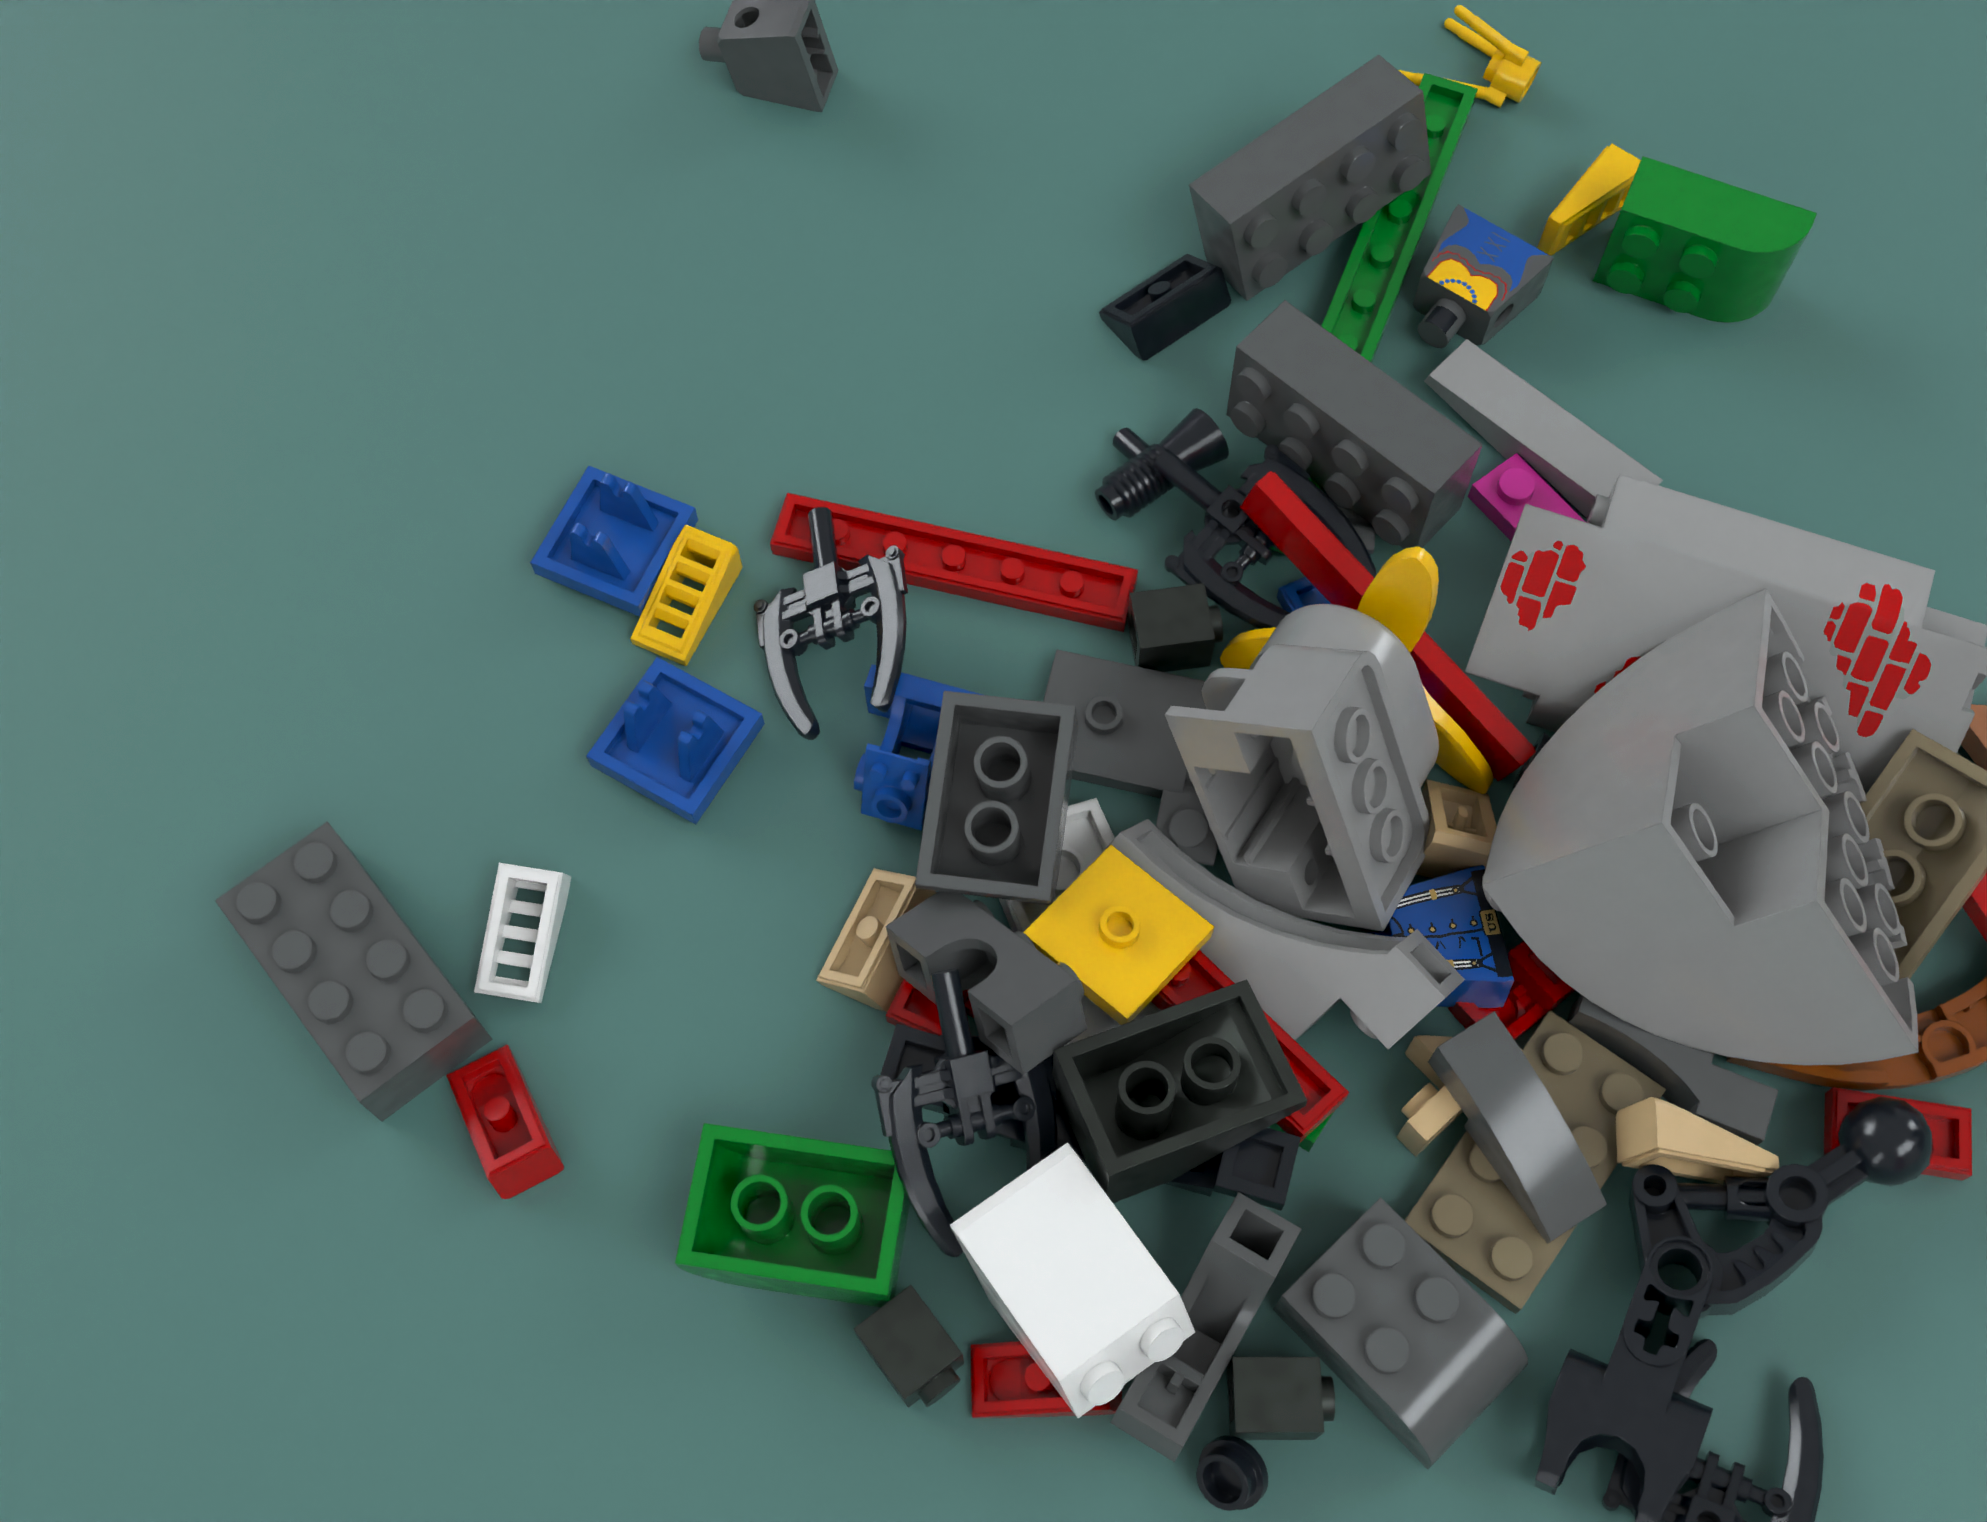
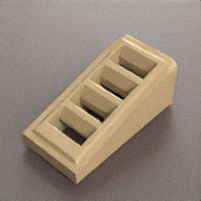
[1616,1097,1779,1184]

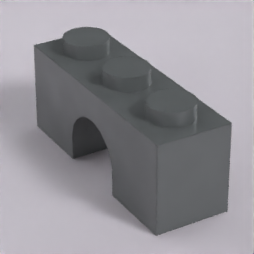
[886,891,1087,1075]

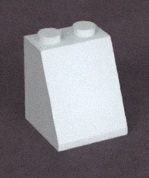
[950,1143,1195,1418]

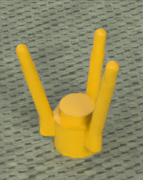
[1398,5,1542,108]

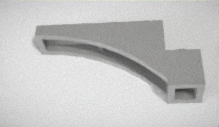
[1105,819,1465,1049]

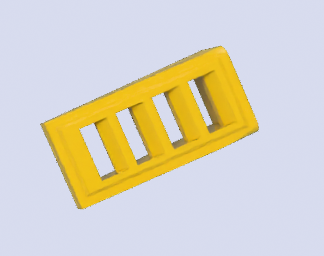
[1537,144,1641,256]
[630,525,743,666]

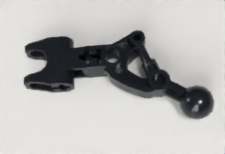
[1534,1096,1934,1522]

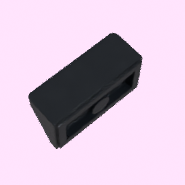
[1099,254,1231,361]

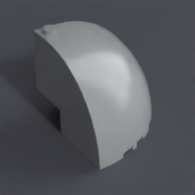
[1482,589,1919,1065]

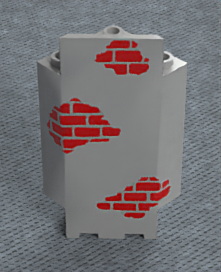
[1465,474,1987,795]

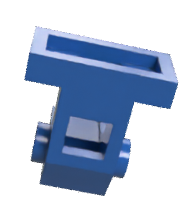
[854,664,983,831]

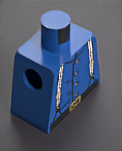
[1367,865,1514,1008]

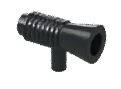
[1095,408,1229,521]

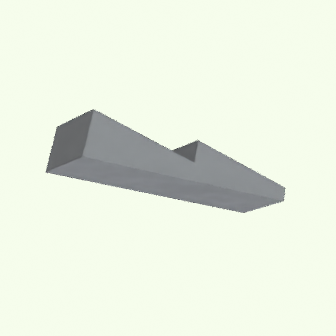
[1424,339,1663,518]

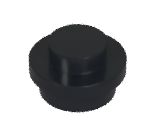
[1196,1435,1268,1511]

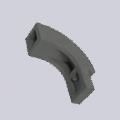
[1110,1192,1301,1462]

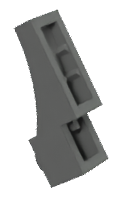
[1566,995,1779,1145]

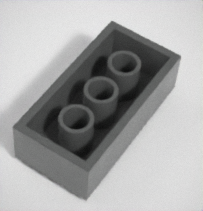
[1189,55,1431,301]
[1226,300,1483,549]
[215,821,493,1122]

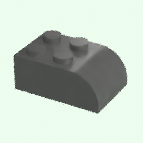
[915,691,1078,905]
[1273,1197,1528,1469]

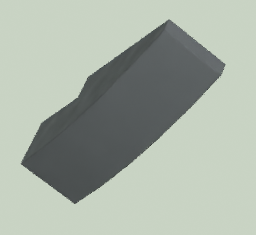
[1428,1011,1607,1244]

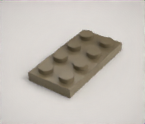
[1404,1010,1666,1314]

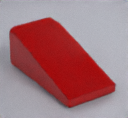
[446,1044,564,1199]
[971,1341,1122,1419]

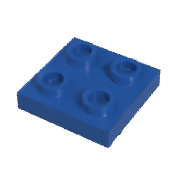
[530,465,698,617]
[586,657,765,825]

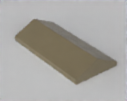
[1860,729,1987,979]

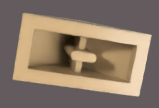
[1416,779,1497,879]

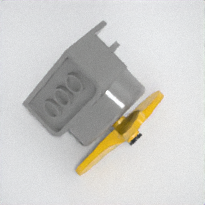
[1165,547,1494,931]

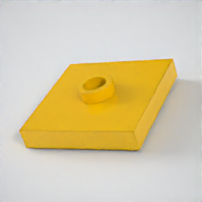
[1023,845,1214,1025]

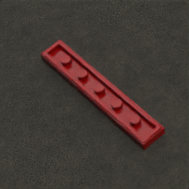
[1240,471,1536,782]
[770,493,1138,632]

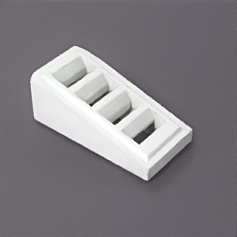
[474,863,571,1003]

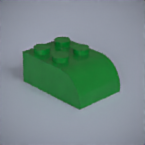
[1593,156,1817,323]
[675,1123,910,1308]

